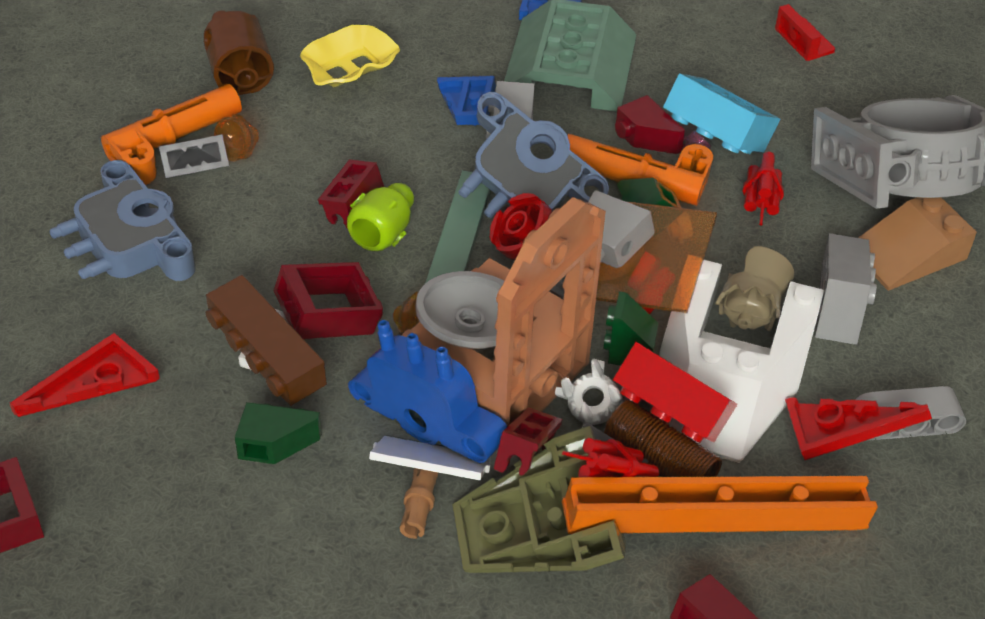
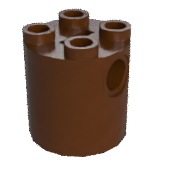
[203,10,274,95]

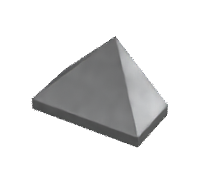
[159,135,229,178]

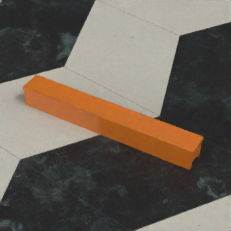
[562,476,878,534]

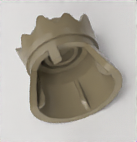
[715,246,794,331]

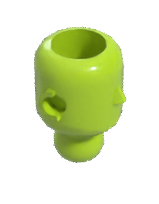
[347,183,414,251]

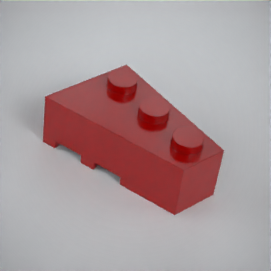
[613,342,738,443]

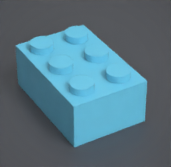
[663,73,781,154]

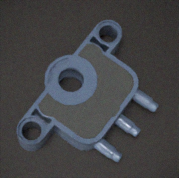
[459,92,609,218]
[49,160,196,281]

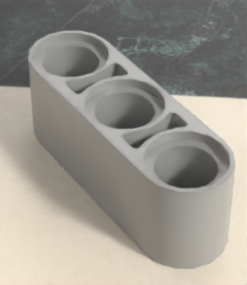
[855,386,966,440]

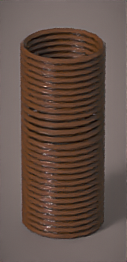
[604,400,722,477]

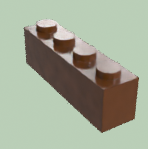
[205,275,327,406]

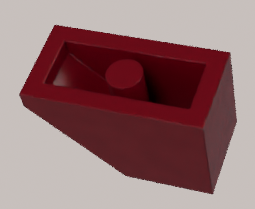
[615,95,685,154]

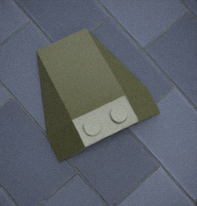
[452,426,626,573]

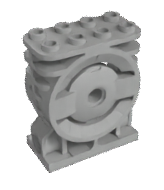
[811,95,985,209]

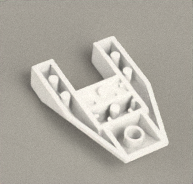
[659,256,824,463]

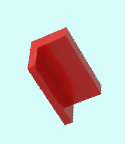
[775,4,836,61]

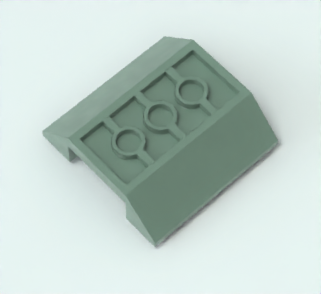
[504,0,637,112]

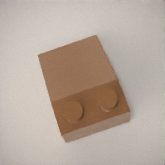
[858,197,977,291]

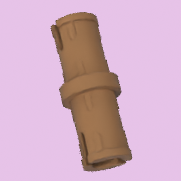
[400,468,438,539]

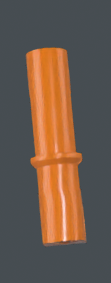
[101,84,242,185]
[568,134,713,206]

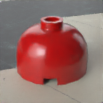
[489,193,553,261]

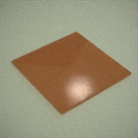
[596,201,717,313]

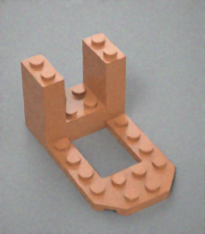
[402,197,606,426]

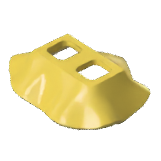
[300,25,400,87]

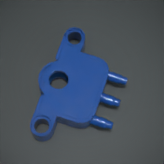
[348,320,508,463]

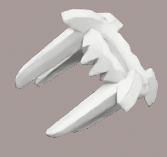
[555,358,632,428]

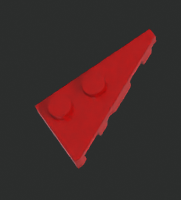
[10,333,160,417]
[785,398,932,460]

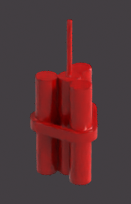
[742,152,784,226]
[562,438,659,477]

